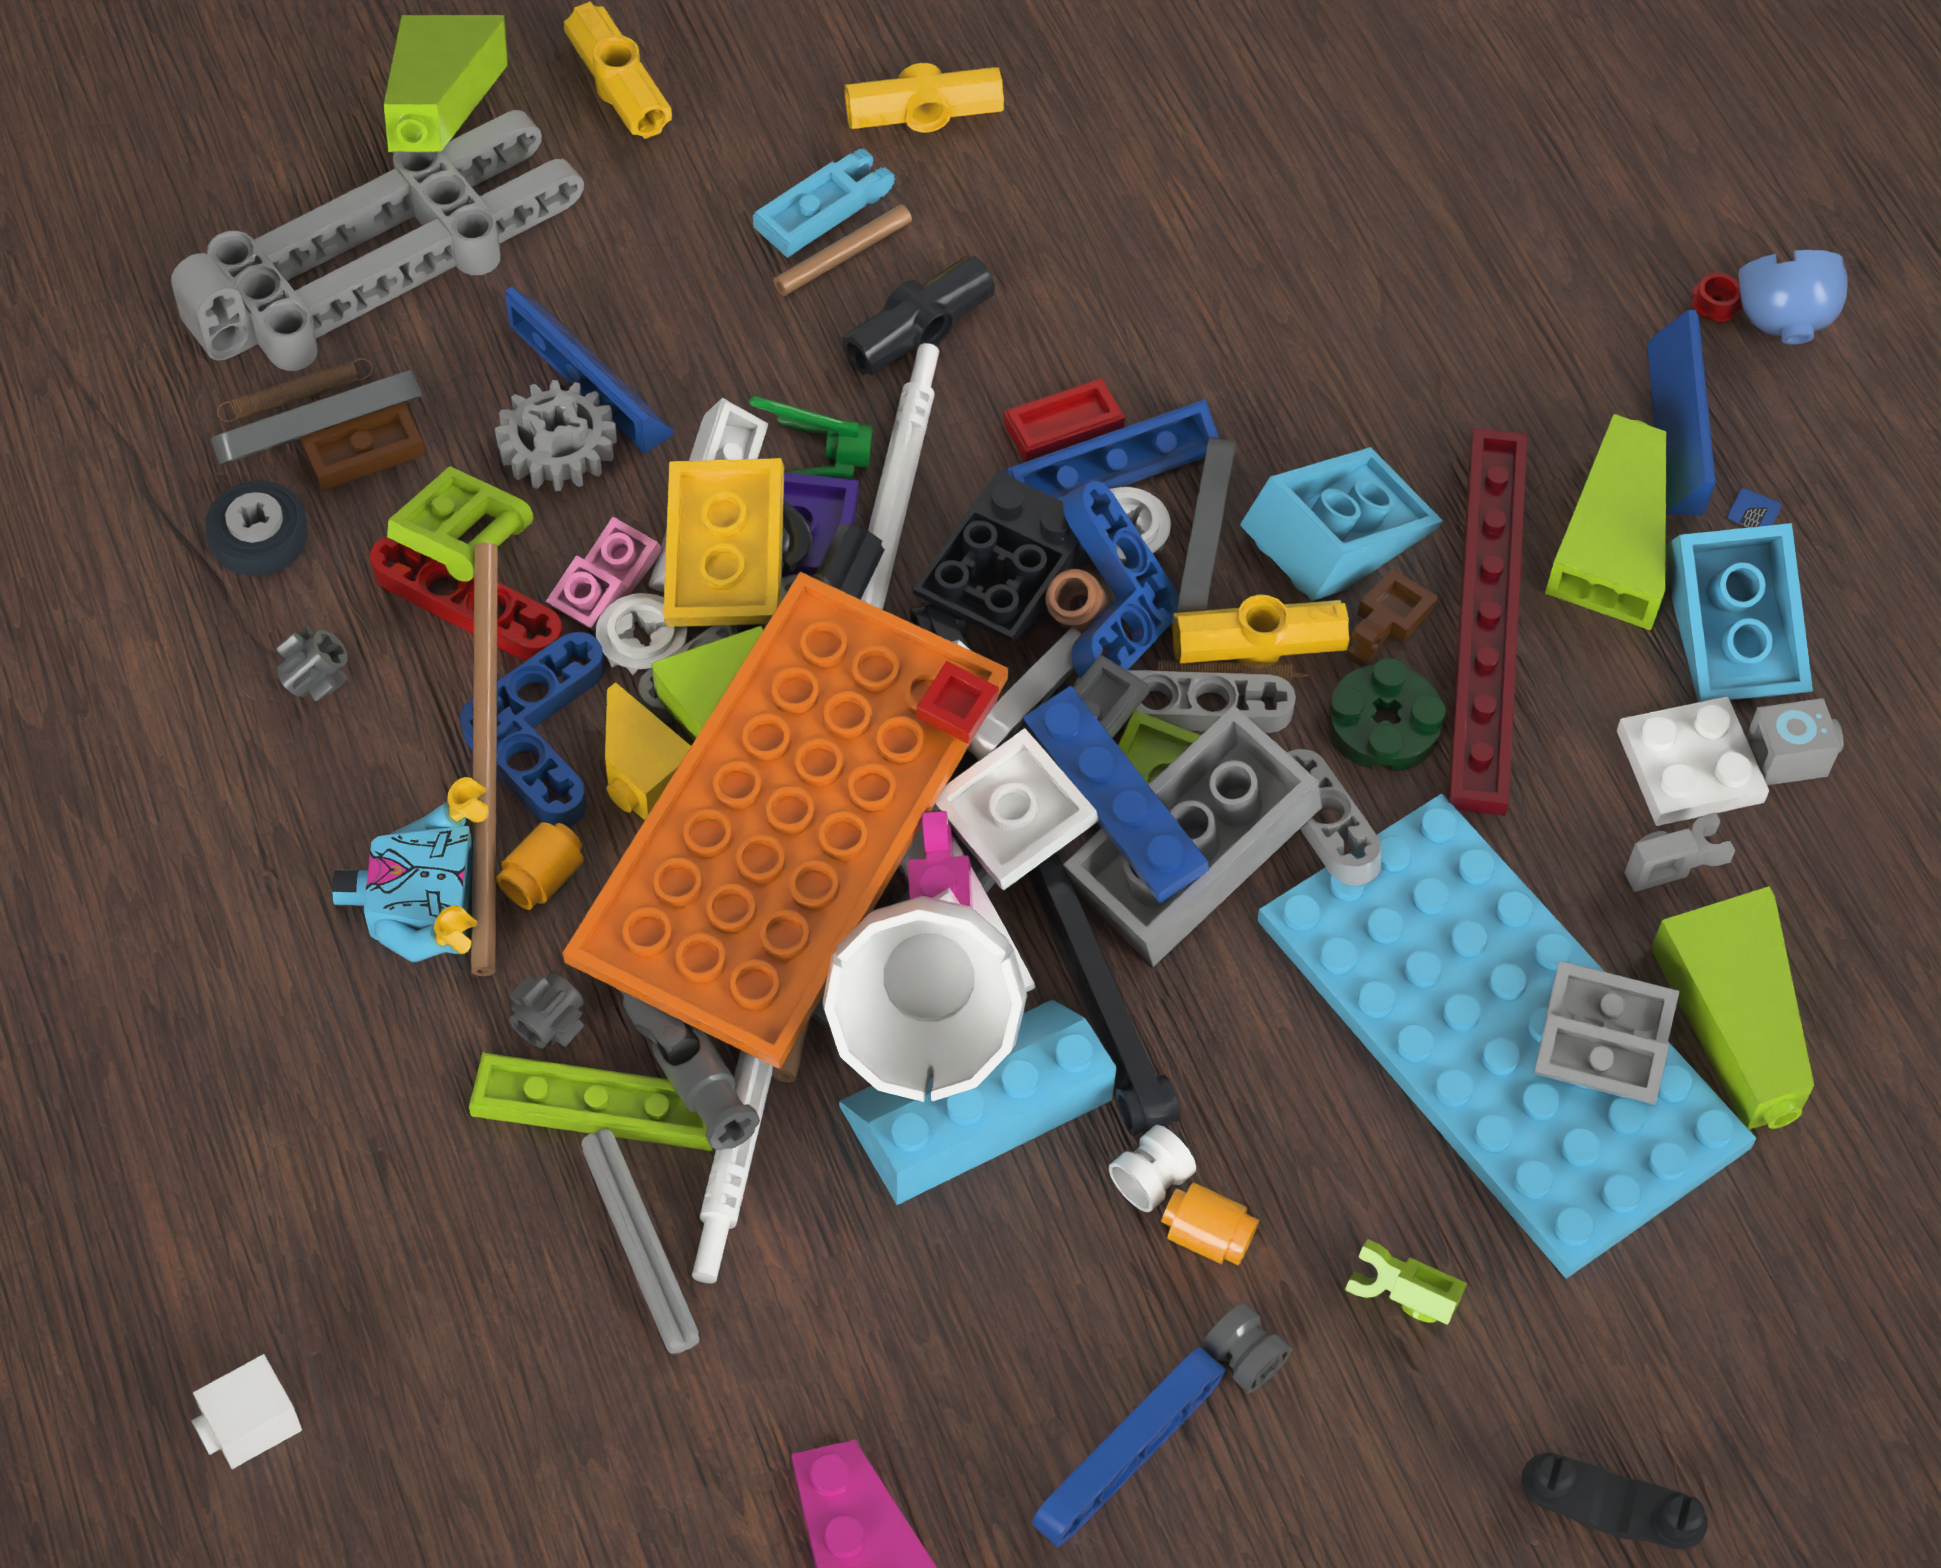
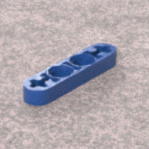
[1032,1348,1226,1548]

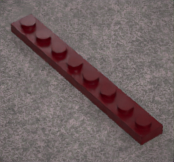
[1448,428,1528,816]

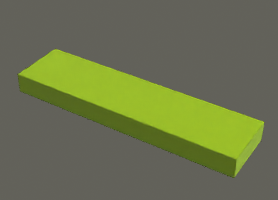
[469,1052,714,1151]

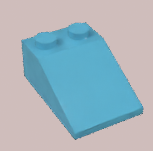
[1240,447,1443,601]
[1666,523,1813,702]

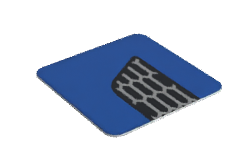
[1727,488,1782,528]

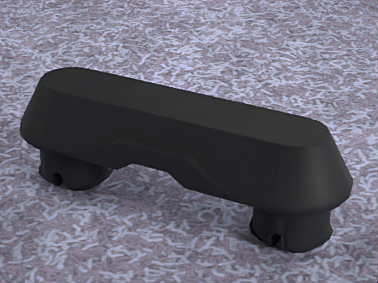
[1521,1452,1707,1550]

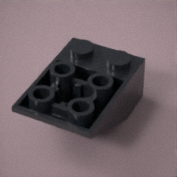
[913,471,1090,642]

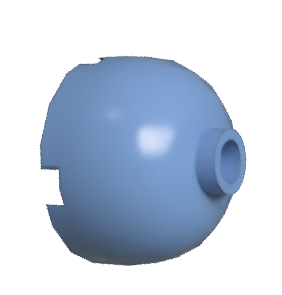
[1738,250,1848,344]

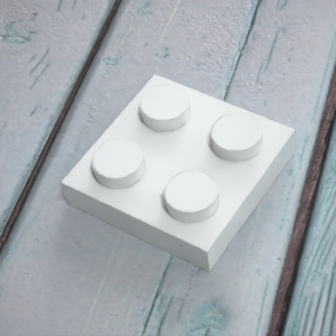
[1617,696,1769,826]
[933,728,1099,890]

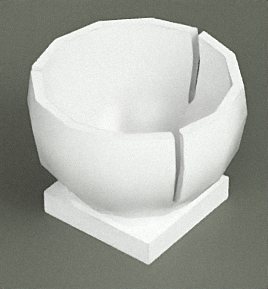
[823,888,1027,1102]

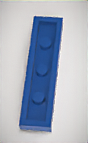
[1022,686,1209,903]

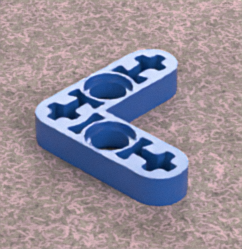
[1063,481,1179,678]
[460,632,605,827]

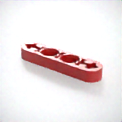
[370,536,563,661]

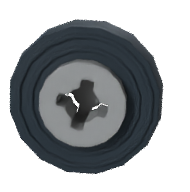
[205,480,308,576]

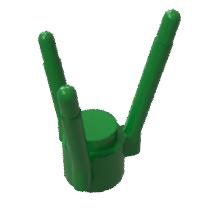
[749,396,873,479]

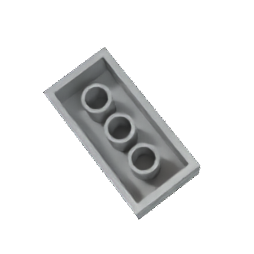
[1063,705,1322,967]

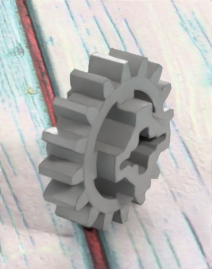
[495,380,617,491]

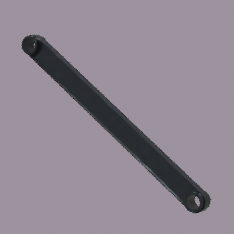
[909,601,1180,1136]

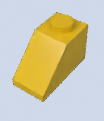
[605,682,691,820]

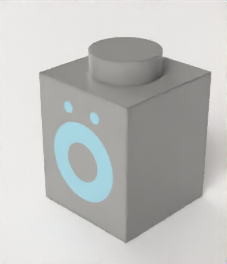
[1746,698,1843,785]

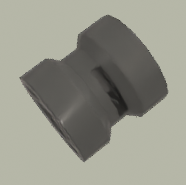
[1202,1302,1292,1394]

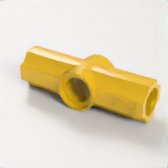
[564,2,672,139]
[845,63,1004,133]
[1172,594,1349,669]

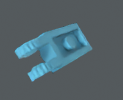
[753,148,896,258]

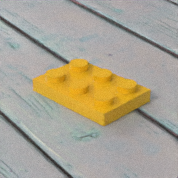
[663,458,784,627]

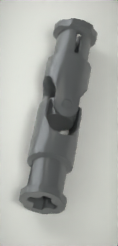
[618,989,760,1150]

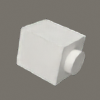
[191,1354,302,1469]

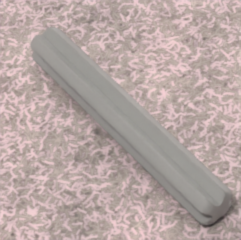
[581,1129,699,1354]

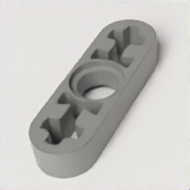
[1287,749,1381,886]

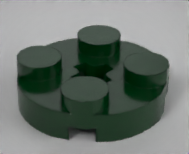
[1328,658,1446,771]

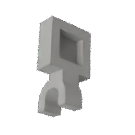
[1624,812,1735,892]

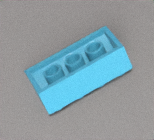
[839,999,1116,1205]

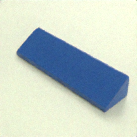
[505,287,674,454]
[1647,310,1716,516]
[1001,399,1219,502]

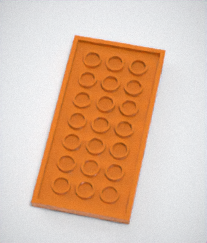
[562,572,1008,1069]

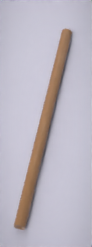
[471,542,498,976]

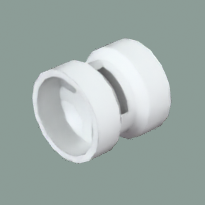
[1109,1125,1196,1212]

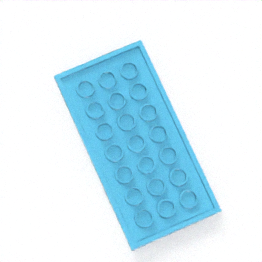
[1257,794,1756,1279]

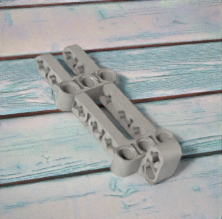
[171,110,584,371]

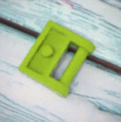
[387,466,533,582]

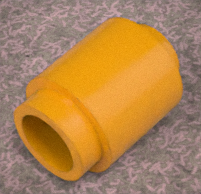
[496,822,584,910]
[1161,1182,1259,1266]

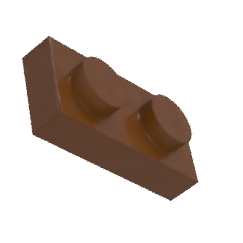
[300,402,426,491]

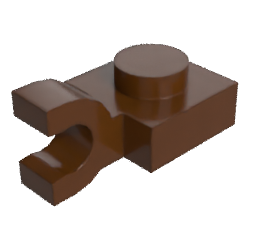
[1346,568,1438,667]

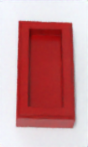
[1003,378,1125,462]

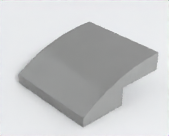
[1533,961,1679,1105]

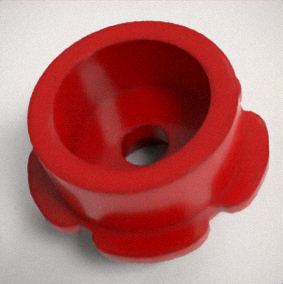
[1691,273,1742,322]

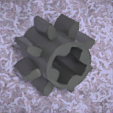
[276,626,348,701]
[509,973,584,1049]

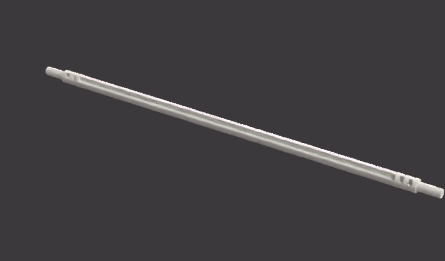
[692,343,939,1283]

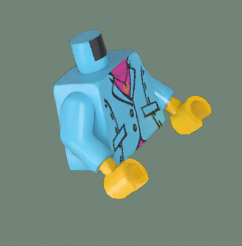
[332,777,489,962]

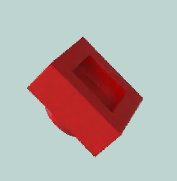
[916,661,999,744]

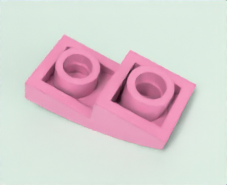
[545,517,663,631]

